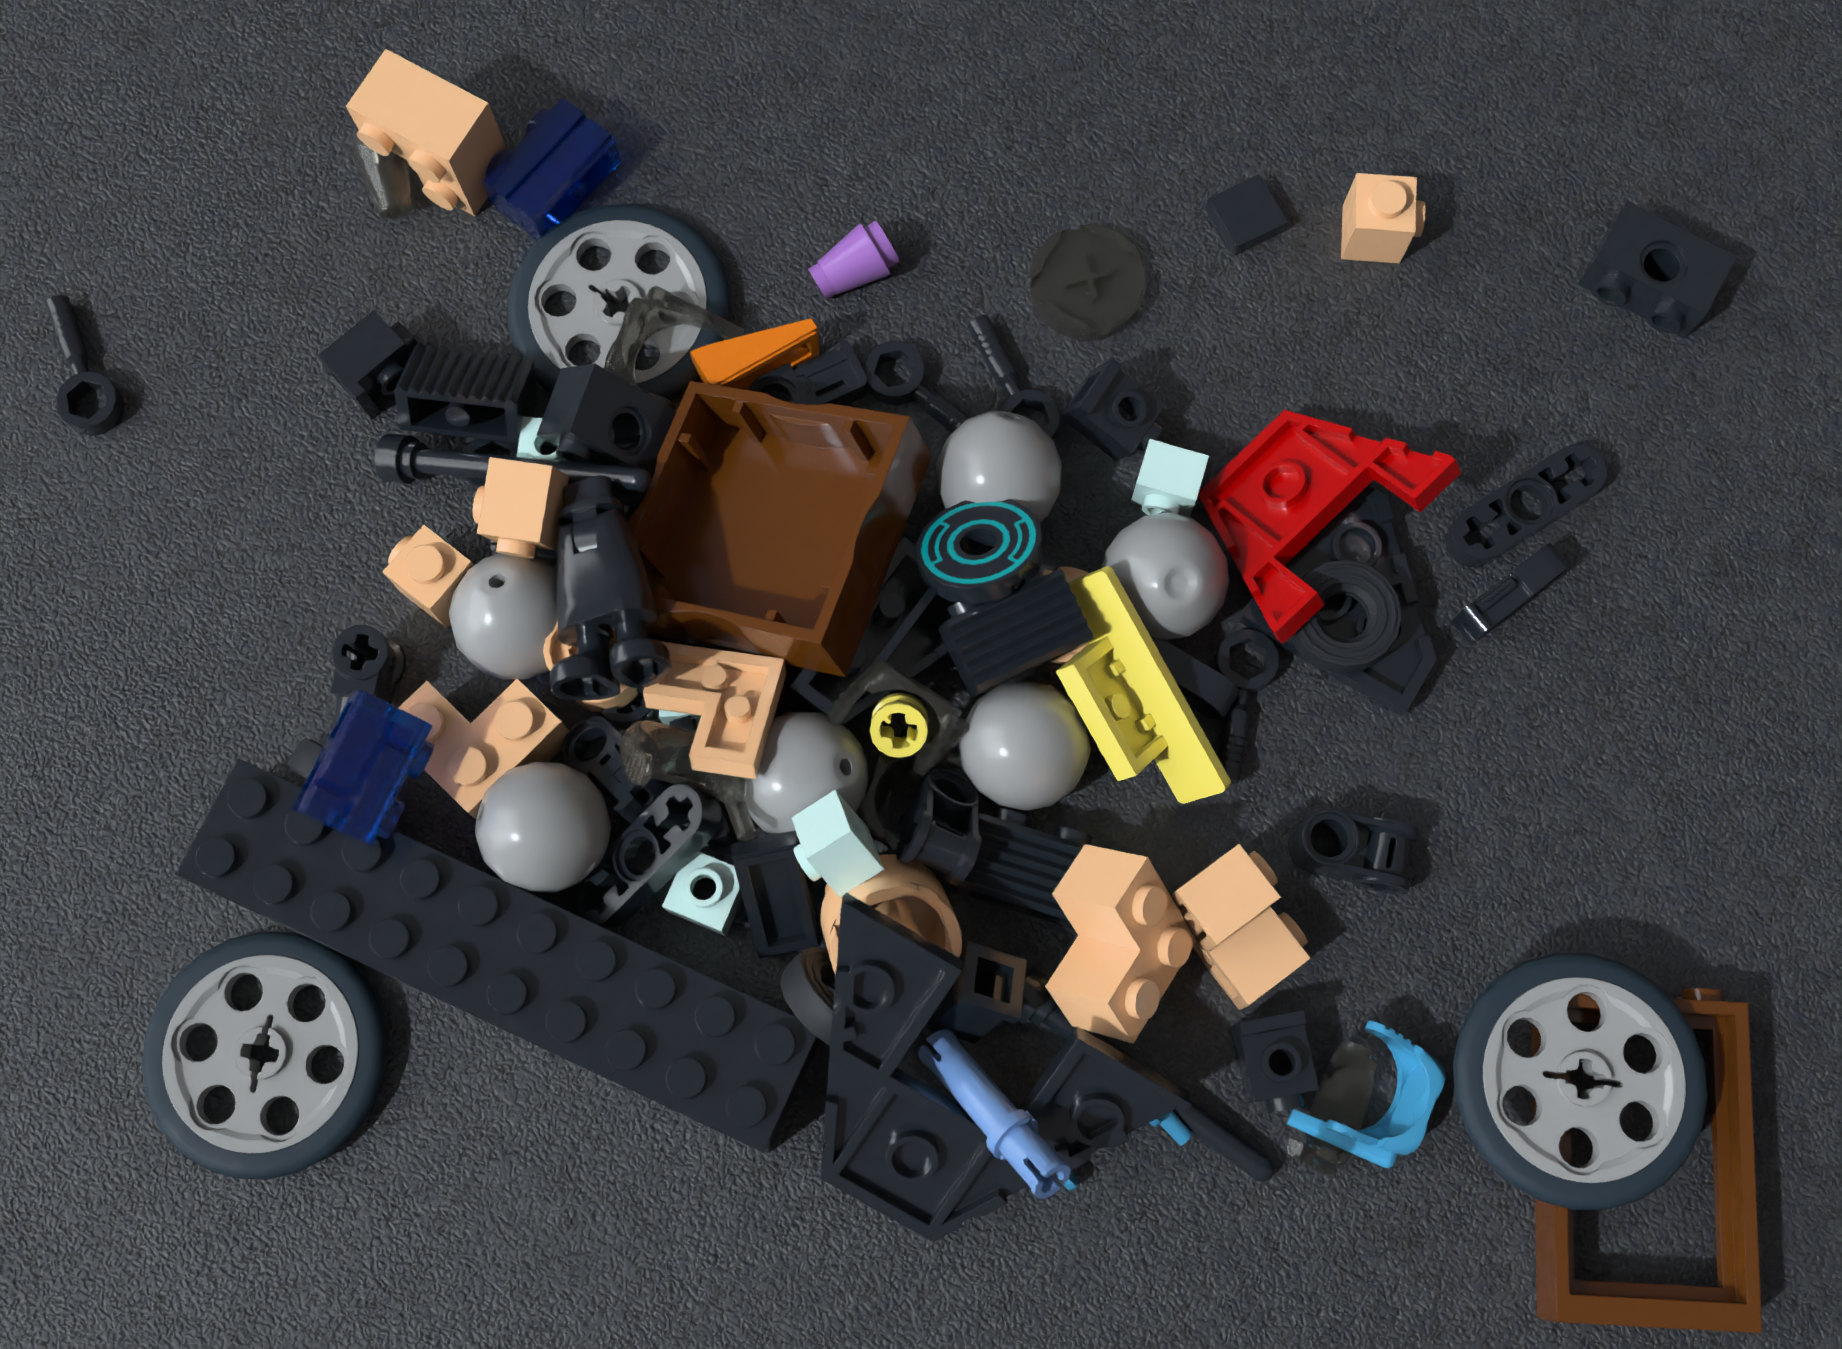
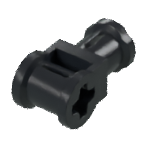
[322,625,406,756]

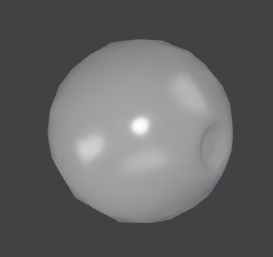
[935,411,1062,523]
[1101,512,1229,640]
[449,553,559,680]
[959,680,1091,811]
[735,712,869,842]
[475,761,611,893]

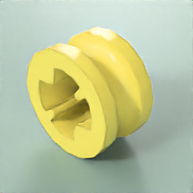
[870,693,929,758]

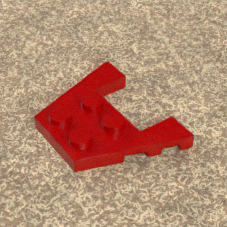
[1198,410,1461,644]

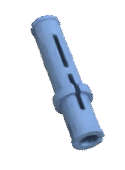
[918,1029,1071,1199]

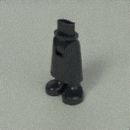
[549,475,672,701]

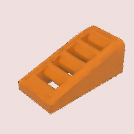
[690,318,821,390]

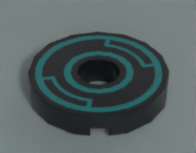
[916,499,1045,604]

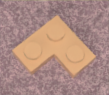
[643,641,786,779]

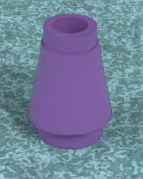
[808,220,900,300]

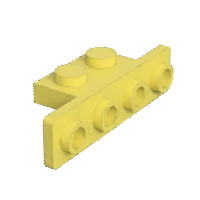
[1056,566,1231,804]

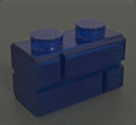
[482,98,621,240]
[291,690,434,846]

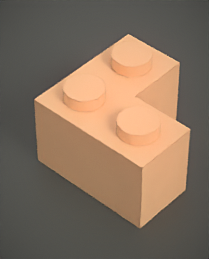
[346,49,512,216]
[380,679,569,820]
[1045,844,1197,1044]
[1171,844,1311,1010]

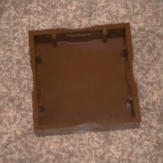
[628,381,932,677]

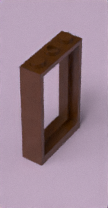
[1532,988,1762,1333]

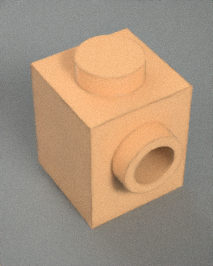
[1341,173,1426,263]
[473,457,569,559]
[382,525,474,628]

